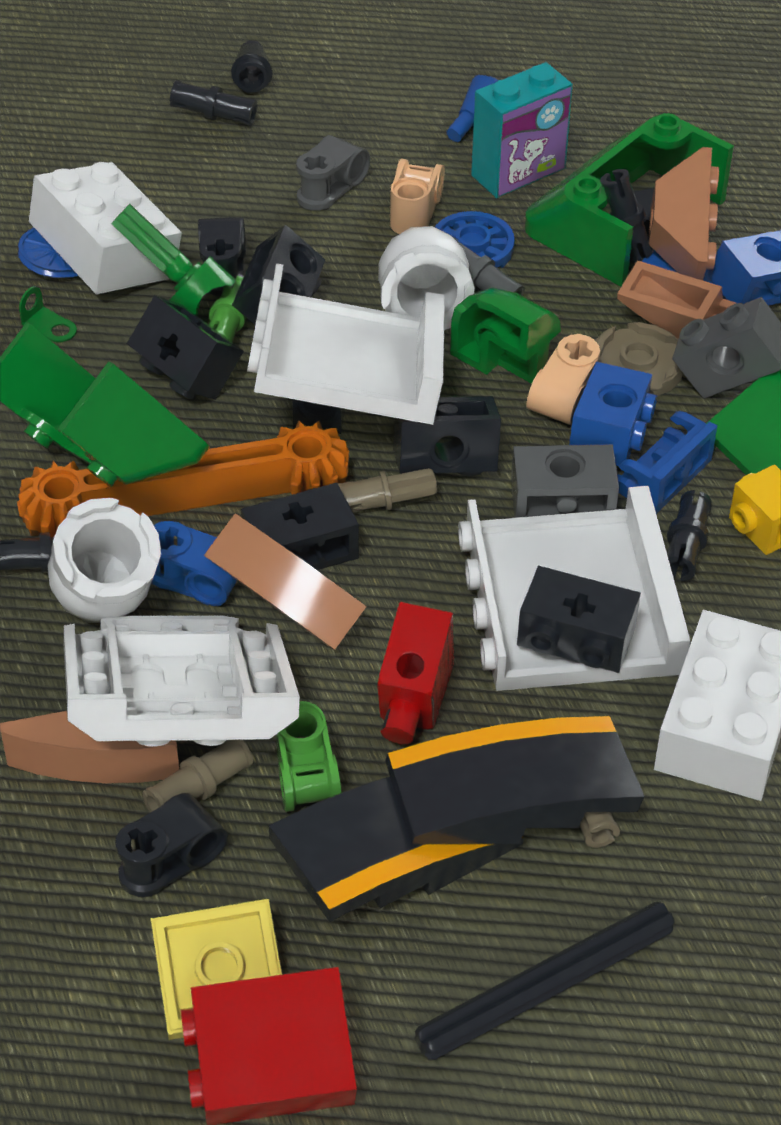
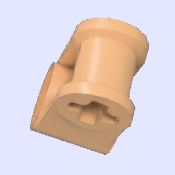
[390,159,445,234]
[526,334,600,426]

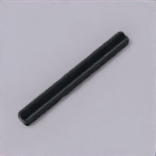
[415,902,675,1060]

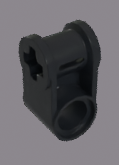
[198,217,246,296]
[115,793,228,897]

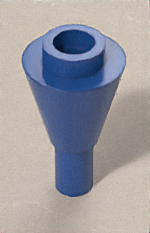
[446,75,498,142]

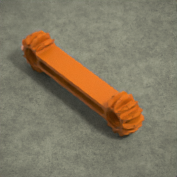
[17,421,349,537]

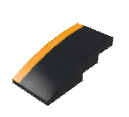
[385,716,645,845]
[269,777,524,922]

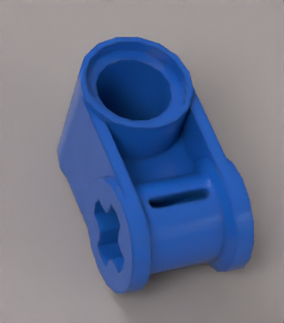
[151,521,237,606]

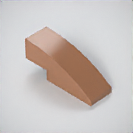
[617,260,736,339]
[204,513,367,650]
[0,711,179,784]

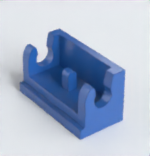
[617,411,717,514]

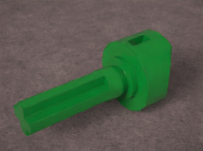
[111,204,236,317]

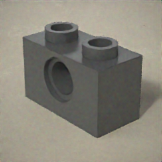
[672,297,781,399]
[511,444,619,518]

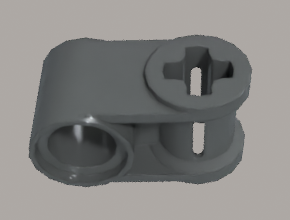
[296,135,371,210]

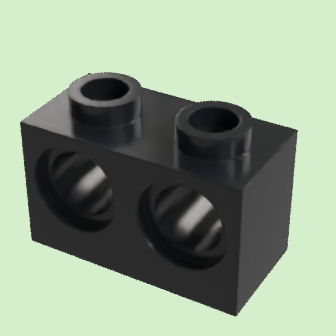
[232,225,326,325]

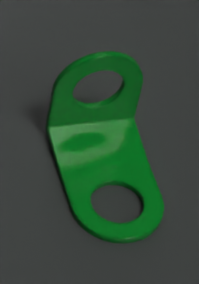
[19,286,77,343]

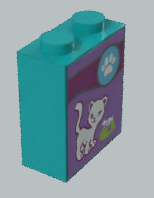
[471,62,573,198]

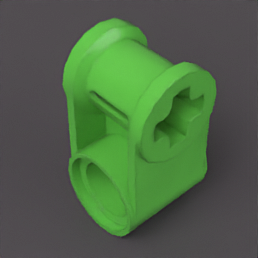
[276,701,341,812]

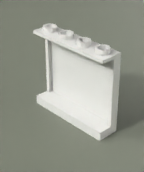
[247,264,444,425]
[458,486,690,691]

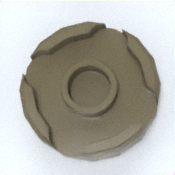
[596,322,683,396]

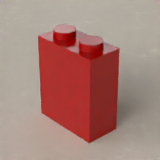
[180,967,357,1125]

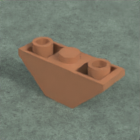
[649,147,719,280]

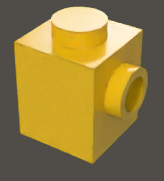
[729,464,781,555]

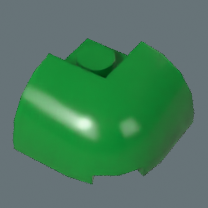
[450,288,561,384]

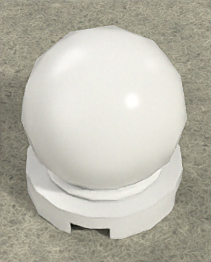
[378,226,475,330]
[48,498,161,623]

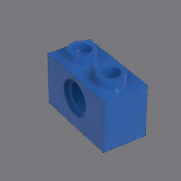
[708,230,781,305]
[569,362,657,466]

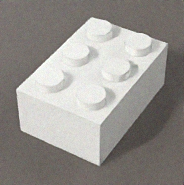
[29,162,182,294]
[654,610,781,801]

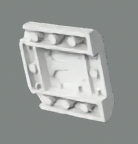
[64,616,300,746]

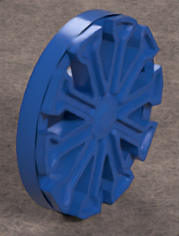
[435,211,515,268]

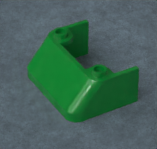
[525,113,734,287]
[0,322,210,487]

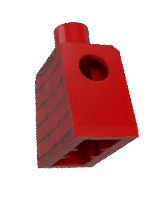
[377,602,454,744]

